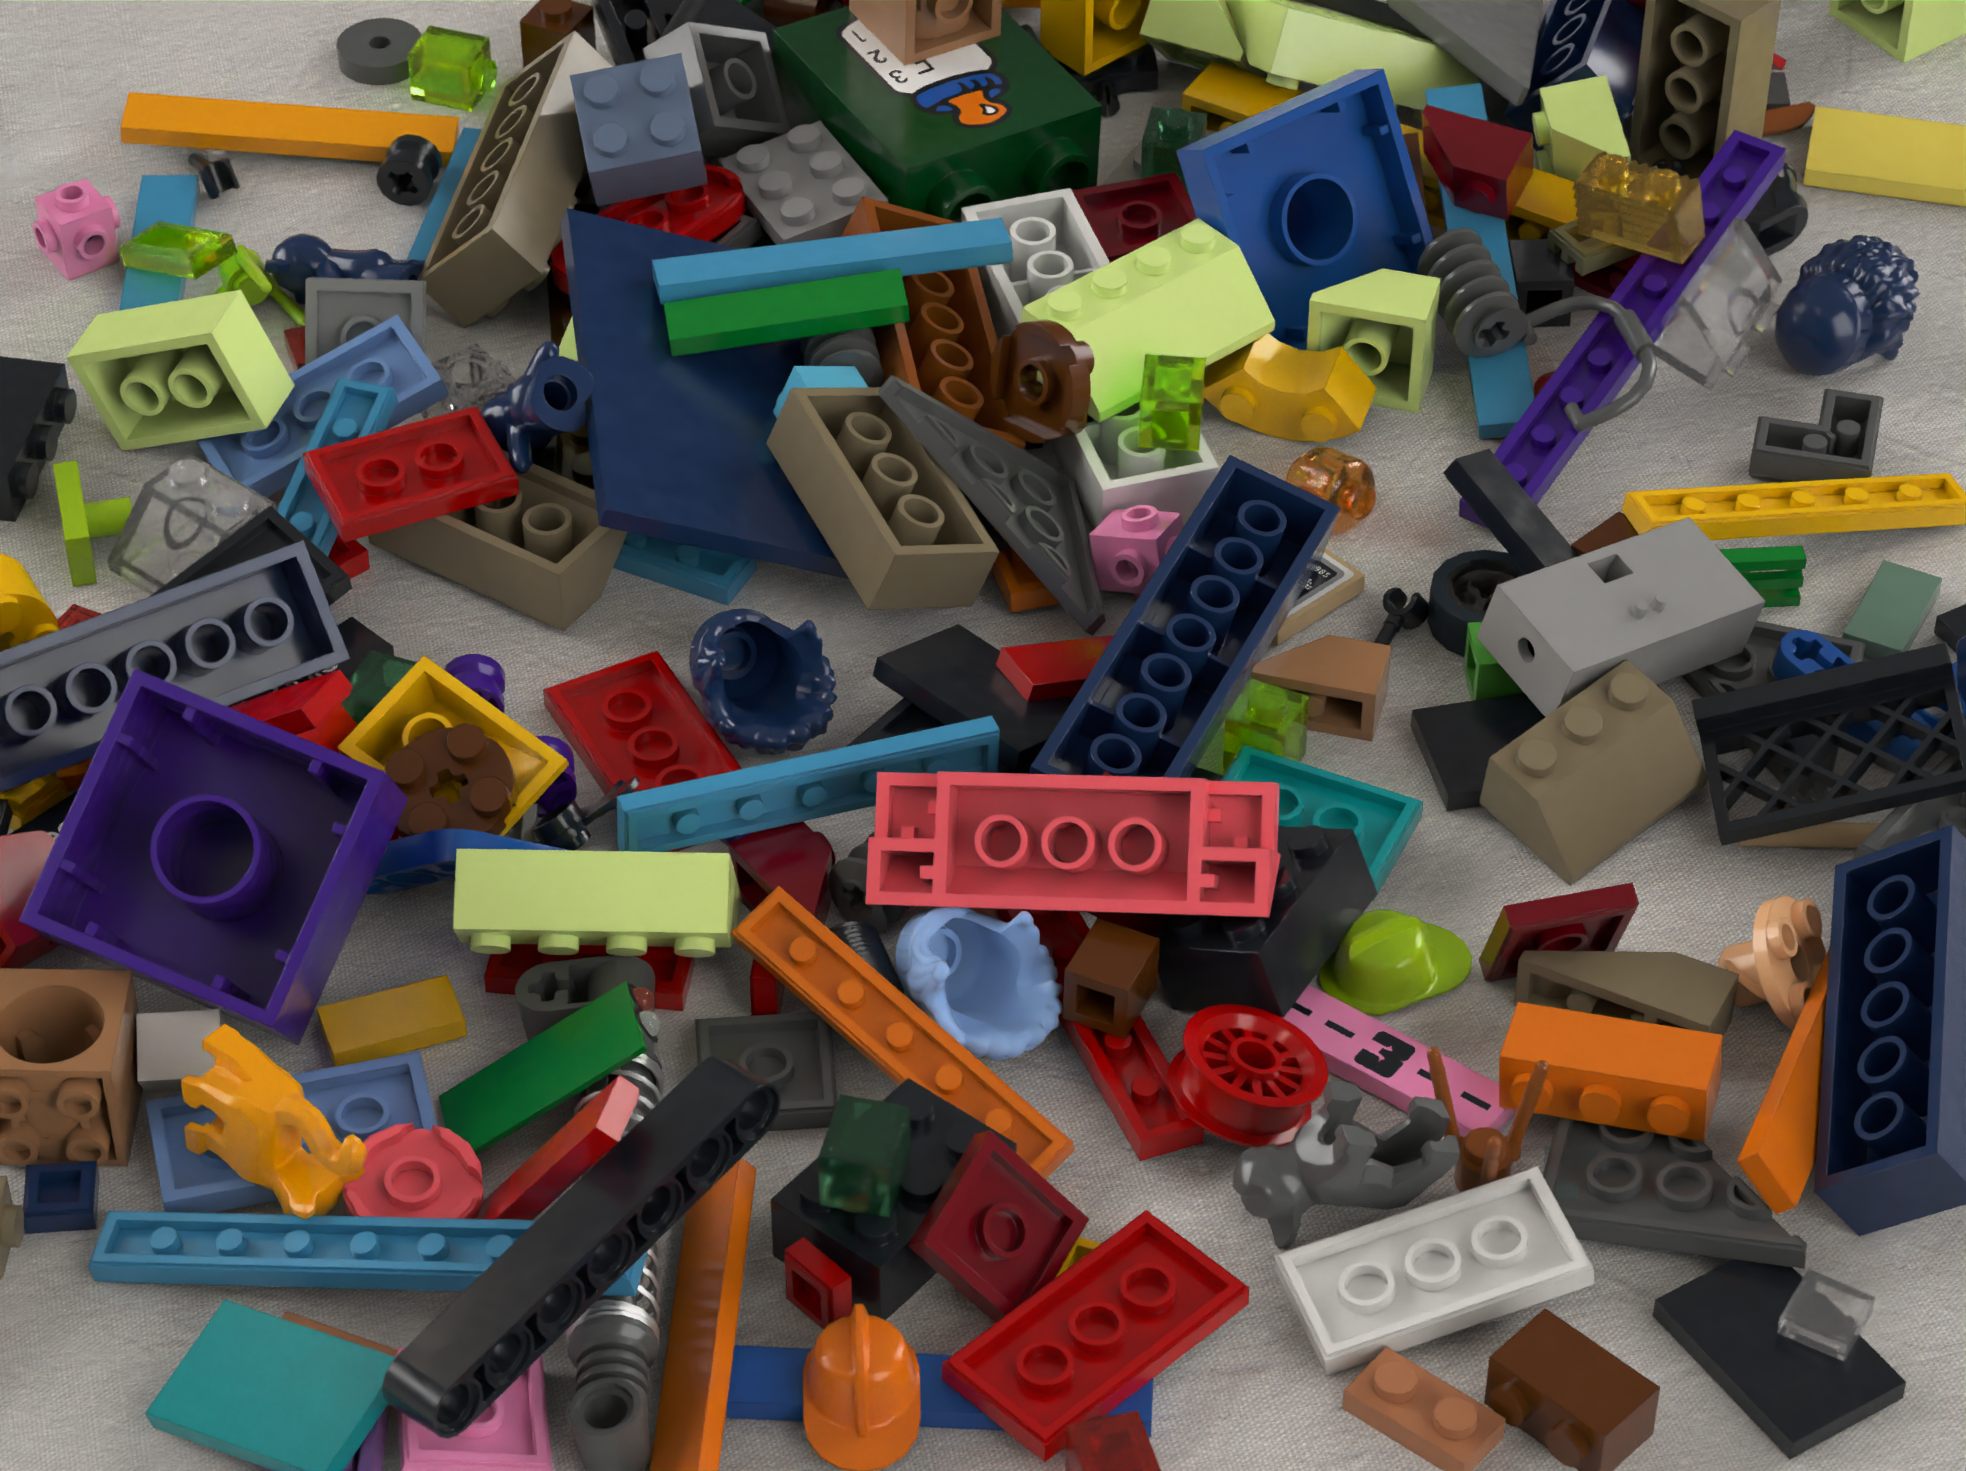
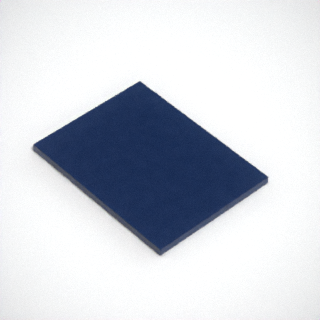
[560,208,849,579]

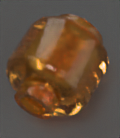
[1285,446,1376,533]

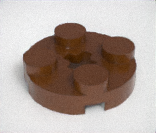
[990,319,1094,443]
[385,723,519,838]

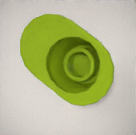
[1319,910,1472,1015]

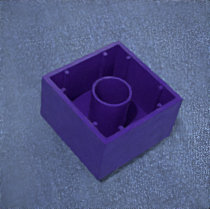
[19,668,408,1046]

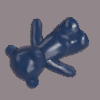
[264,233,424,305]
[480,342,594,474]

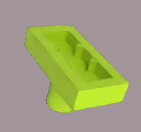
[53,460,136,587]

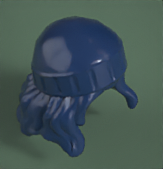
[1775,235,1920,376]
[689,608,837,755]

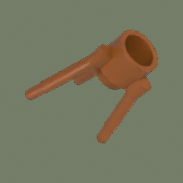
[1427,1046,1549,1192]

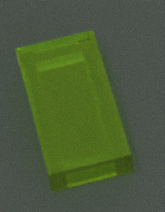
[119,221,238,280]

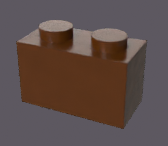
[1484,1308,1660,1471]

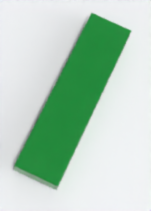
[663,268,910,356]

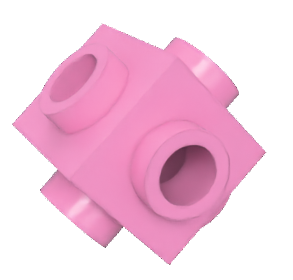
[33,179,120,281]
[1089,505,1183,598]

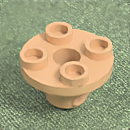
[1718,896,1826,1030]

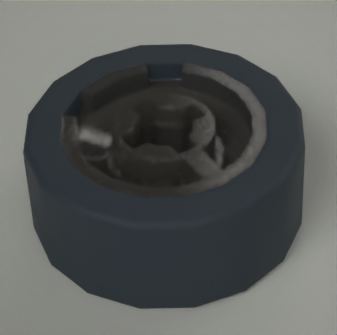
[1427,550,1526,658]

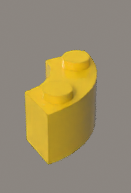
[1199,334,1377,442]

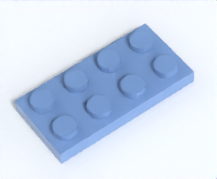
[195,314,450,512]
[145,1051,437,1213]

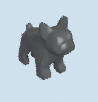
[1233,1080,1460,1248]

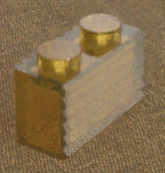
[1572,151,1705,264]

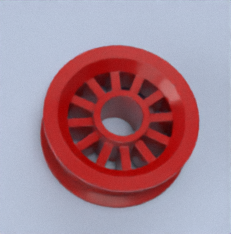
[1167,1004,1329,1147]

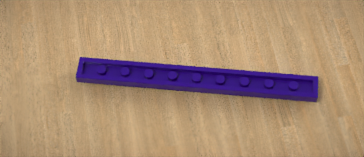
[1459,130,1786,528]

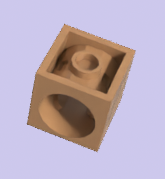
[849,0,1002,66]
[0,968,143,1167]

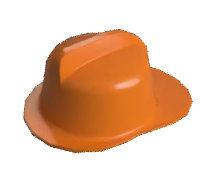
[803,1304,921,1471]

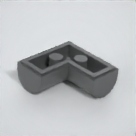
[1749,389,1884,482]

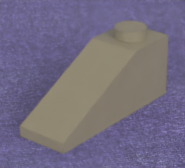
[1514,951,1739,1036]

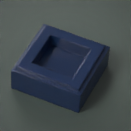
[23,1161,100,1234]

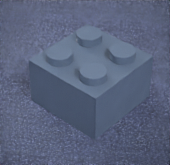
[570,53,708,206]

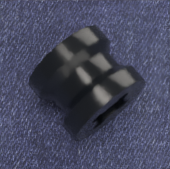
[376,134,442,206]

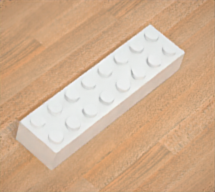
[961,188,1219,530]

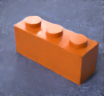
[1499,1002,1723,1142]

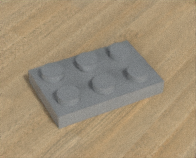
[718,121,888,245]

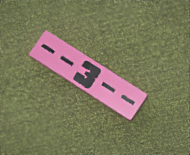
[1281,985,1517,1137]

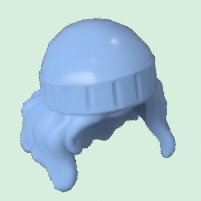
[895,907,1063,1061]

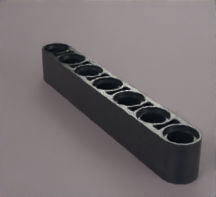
[382,1055,781,1439]

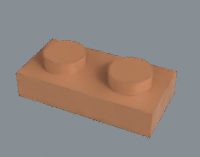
[1342,1347,1506,1471]

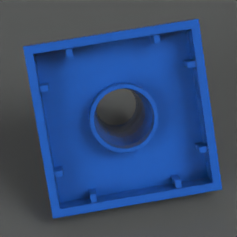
[1176,69,1434,350]

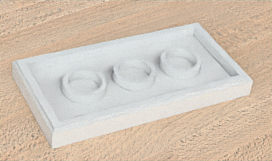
[1274,1166,1594,1376]

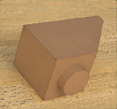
[1249,635,1391,742]

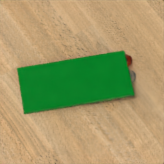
[439,981,661,1155]

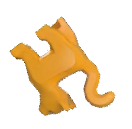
[181,1023,367,1220]

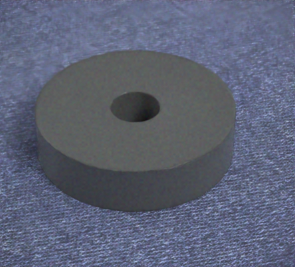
[336,18,425,85]

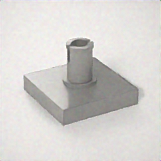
[305,277,426,365]

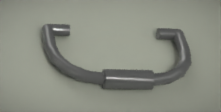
[1522,295,1657,432]

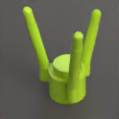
[215,245,305,331]

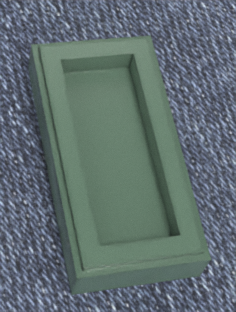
[1842,560,1942,659]

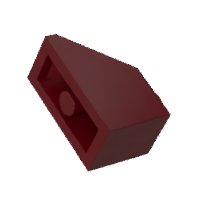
[1422,105,1533,220]
[729,821,835,925]

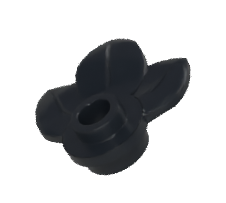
[531,776,640,850]

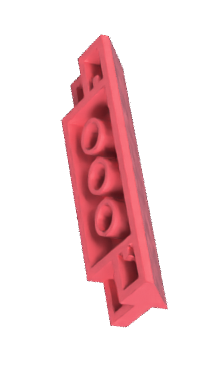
[865,771,1281,918]

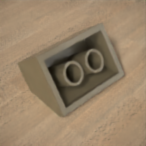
[1479,659,1708,886]

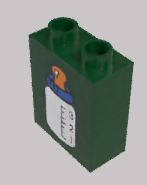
[772,6,1102,223]

